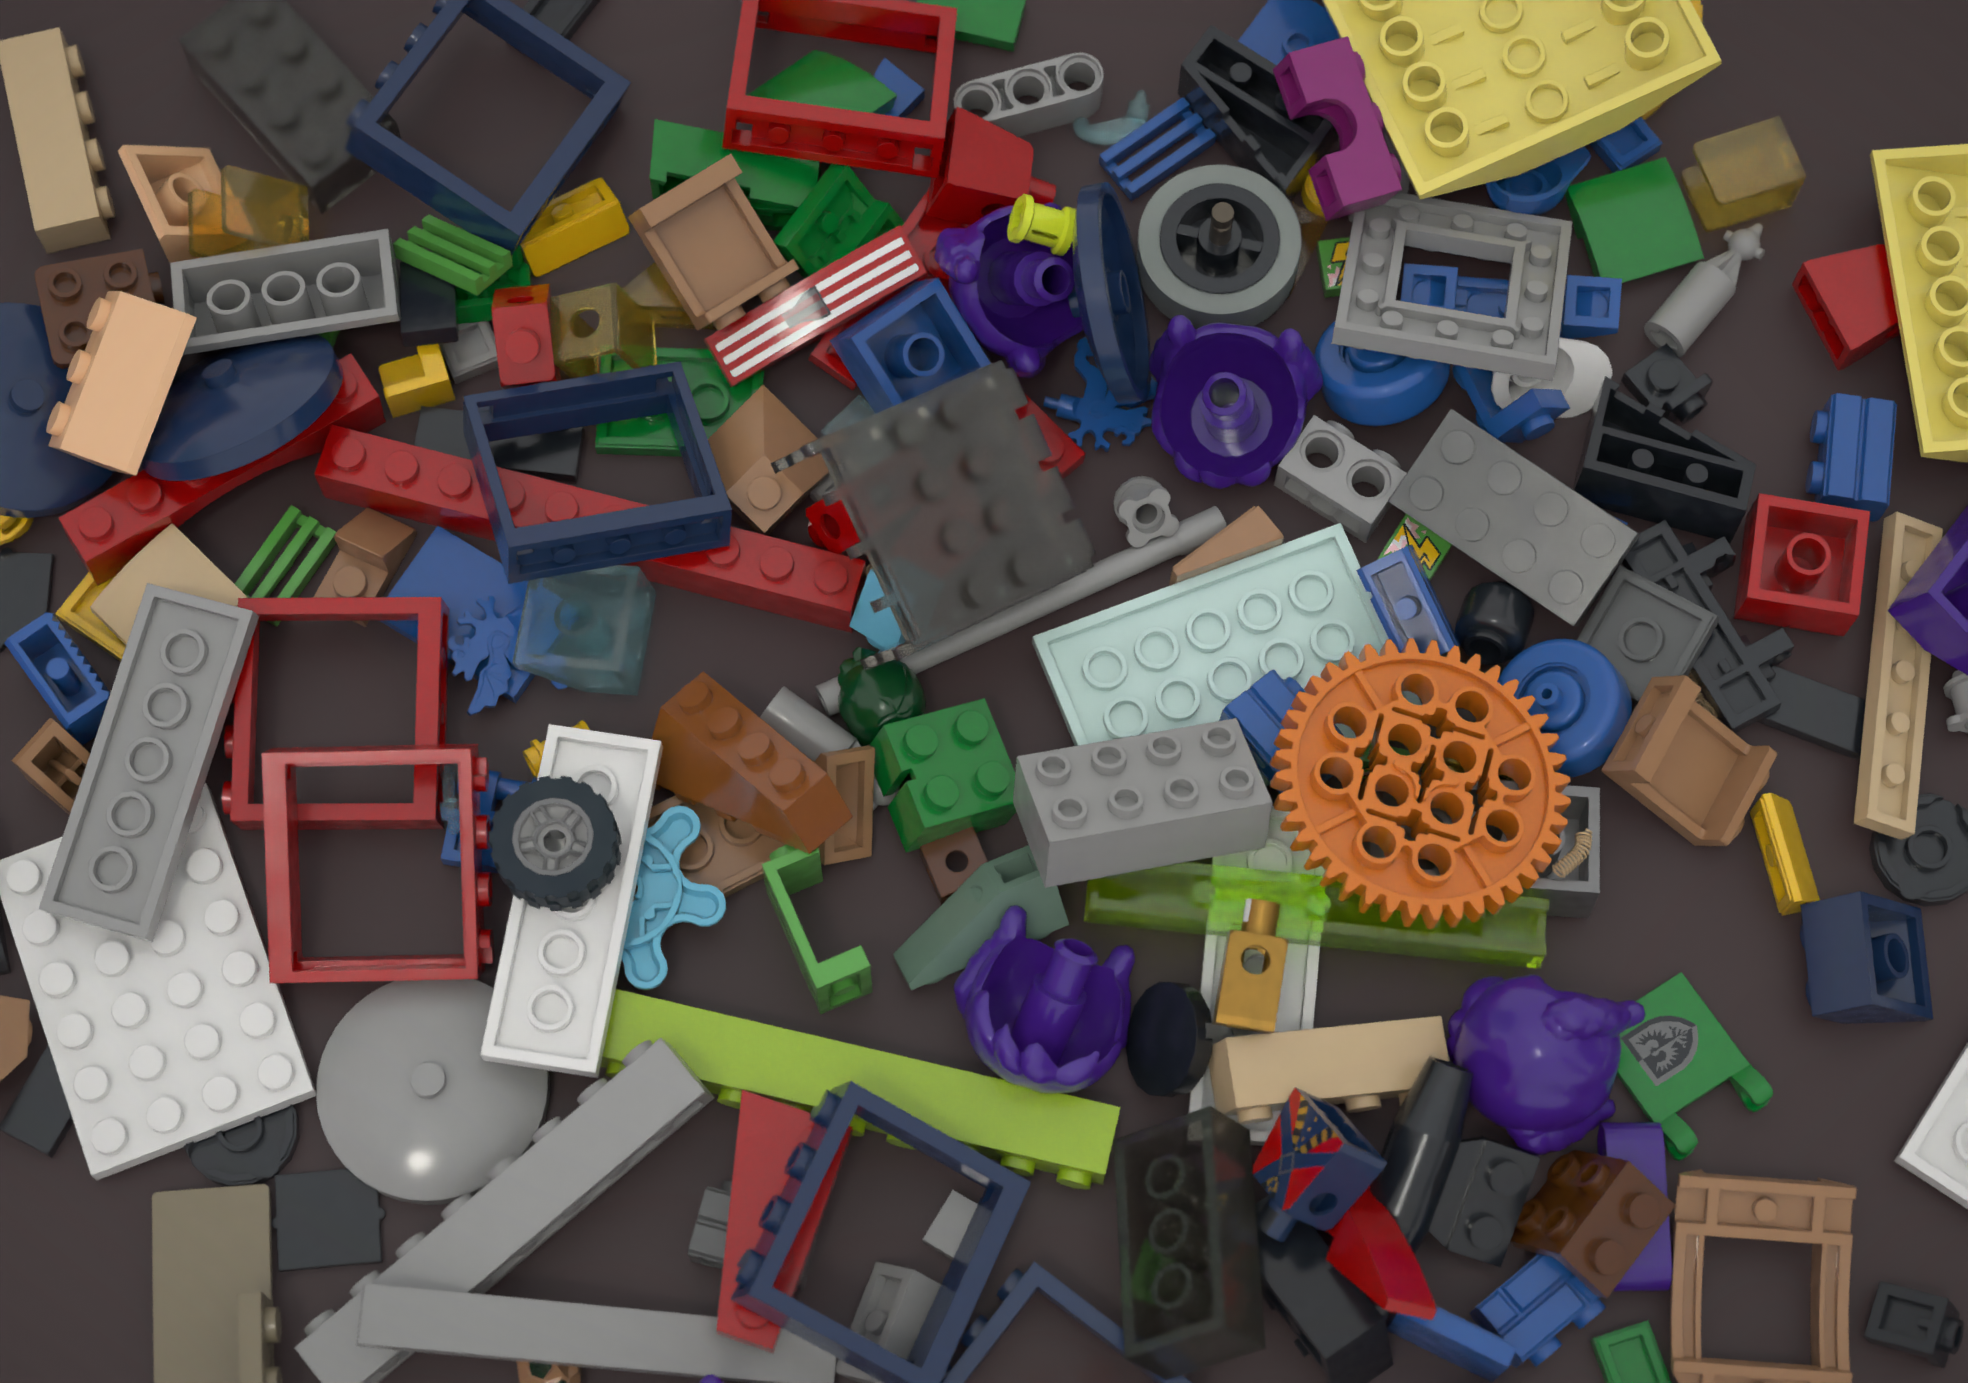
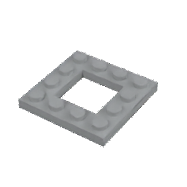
[1331,192,1572,381]

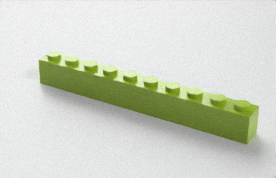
[601,989,1121,1190]

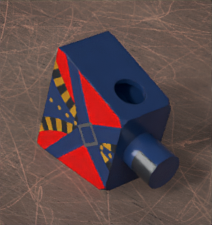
[1253,1087,1387,1242]

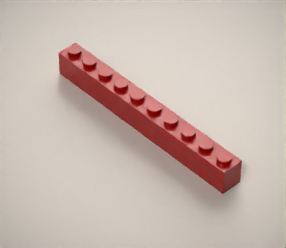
[314,424,867,633]

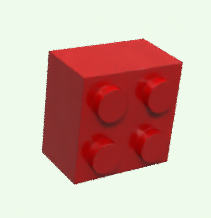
[1734,493,1870,637]

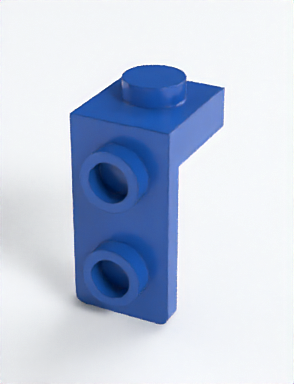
[1452,364,1570,443]

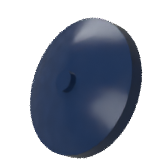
[1068,182,1151,405]
[0,302,114,518]
[140,334,343,481]

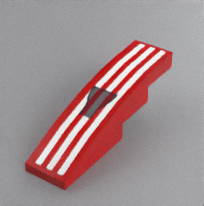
[704,225,927,388]

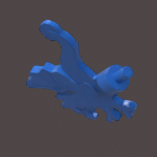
[1043,337,1157,452]
[447,596,571,716]

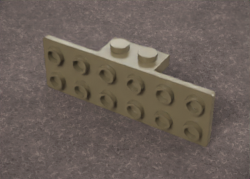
[152,1184,283,1383]

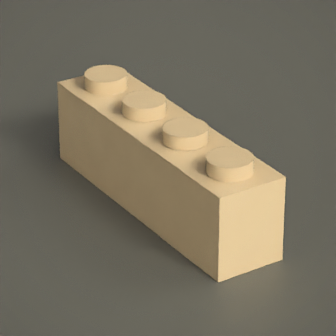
[0,27,115,254]
[1208,1016,1449,1124]

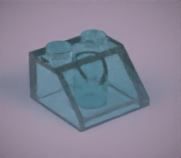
[512,565,656,696]

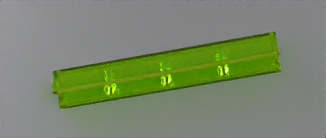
[1084,862,1549,969]

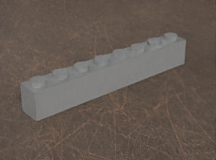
[294,1038,714,1383]

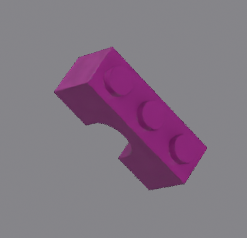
[1273,36,1402,221]

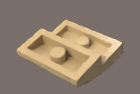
[90,523,247,645]

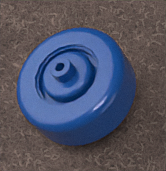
[1314,321,1450,426]
[1497,639,1632,778]

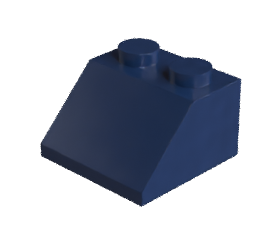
[1800,891,1933,1024]

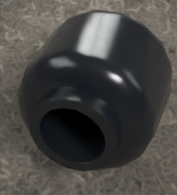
[1455,581,1534,665]

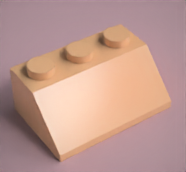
[46,291,197,476]

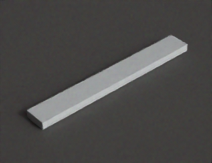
[356,1283,836,1383]

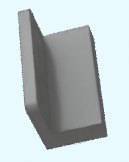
[835,1262,941,1383]

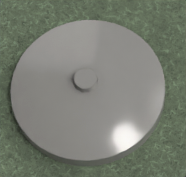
[316,979,550,1205]

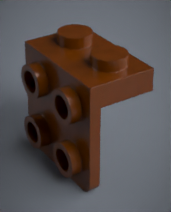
[34,248,164,369]
[1510,1150,1676,1298]

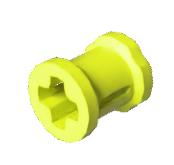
[1007,194,1076,256]

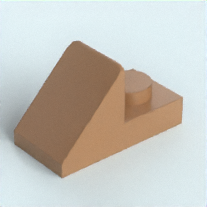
[313,507,418,627]

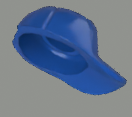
[1485,146,1591,216]

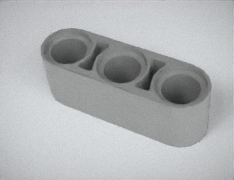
[953,53,1104,137]

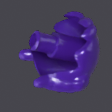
[935,203,1084,378]
[1149,315,1323,489]
[954,905,1135,1093]
[1446,974,1646,1155]

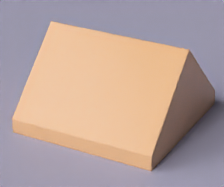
[118,145,250,263]

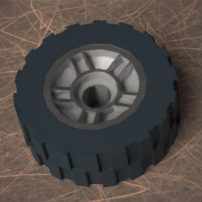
[489,776,622,911]

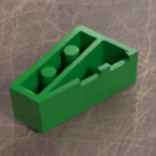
[649,119,822,231]

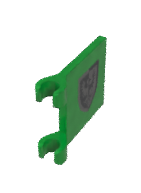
[1617,972,1773,1161]

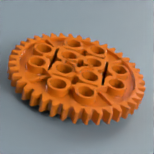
[1270,638,1571,929]

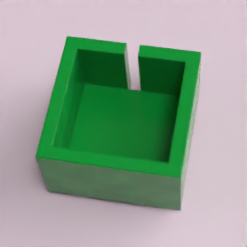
[869,698,1016,853]

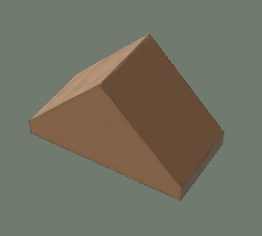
[11,718,90,815]

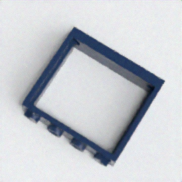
[345,0,631,257]
[463,361,732,584]
[730,1081,1031,1383]
[940,1261,1192,1383]

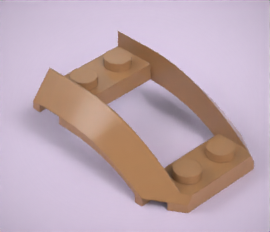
[1670,1169,1857,1383]

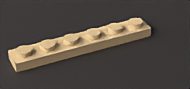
[1854,512,1943,840]

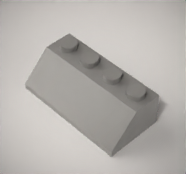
[170,229,401,355]

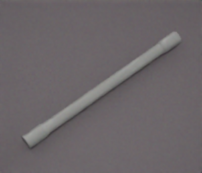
[815,506,1227,717]

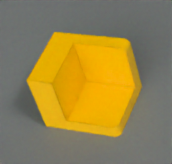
[378,344,456,418]

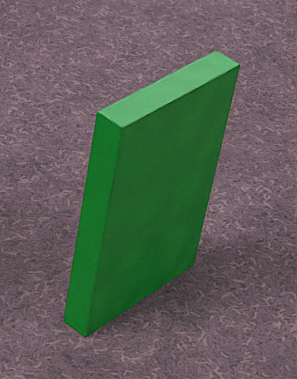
[595,346,765,457]

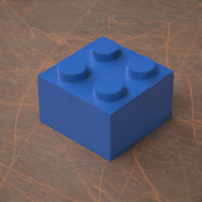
[830,278,995,433]

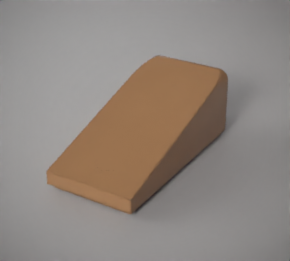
[1169,505,1284,586]

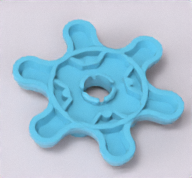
[622,806,726,990]

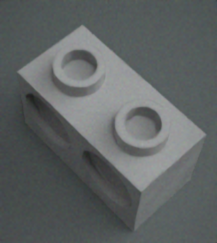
[1274,415,1407,543]

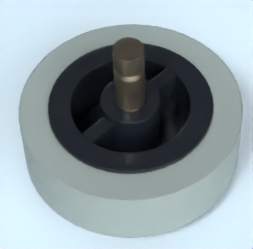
[1137,165,1301,329]

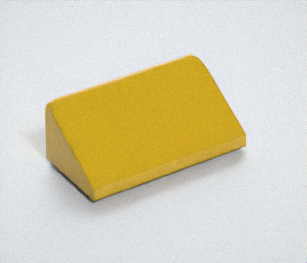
[520,177,630,277]
[1750,793,1820,916]

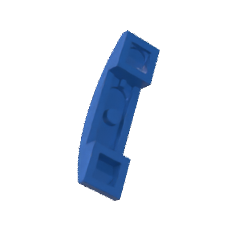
[1401,263,1622,339]

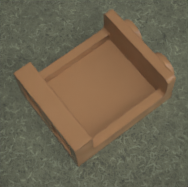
[628,154,799,331]
[1601,675,1777,846]

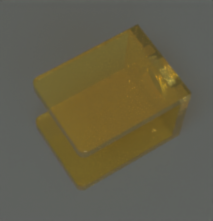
[1681,116,1807,233]
[188,165,309,258]
[550,282,657,379]

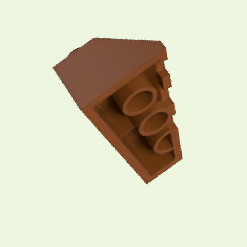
[652,671,853,854]

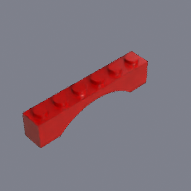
[58,353,386,586]

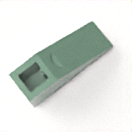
[893,845,1069,990]

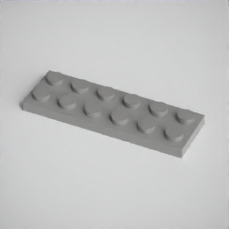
[39,583,259,942]

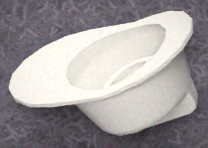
[1491,338,1612,418]

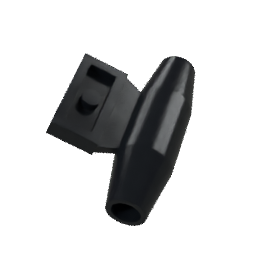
[1369,1056,1541,1267]

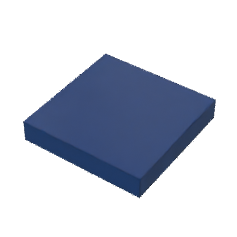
[1386,1306,1517,1382]

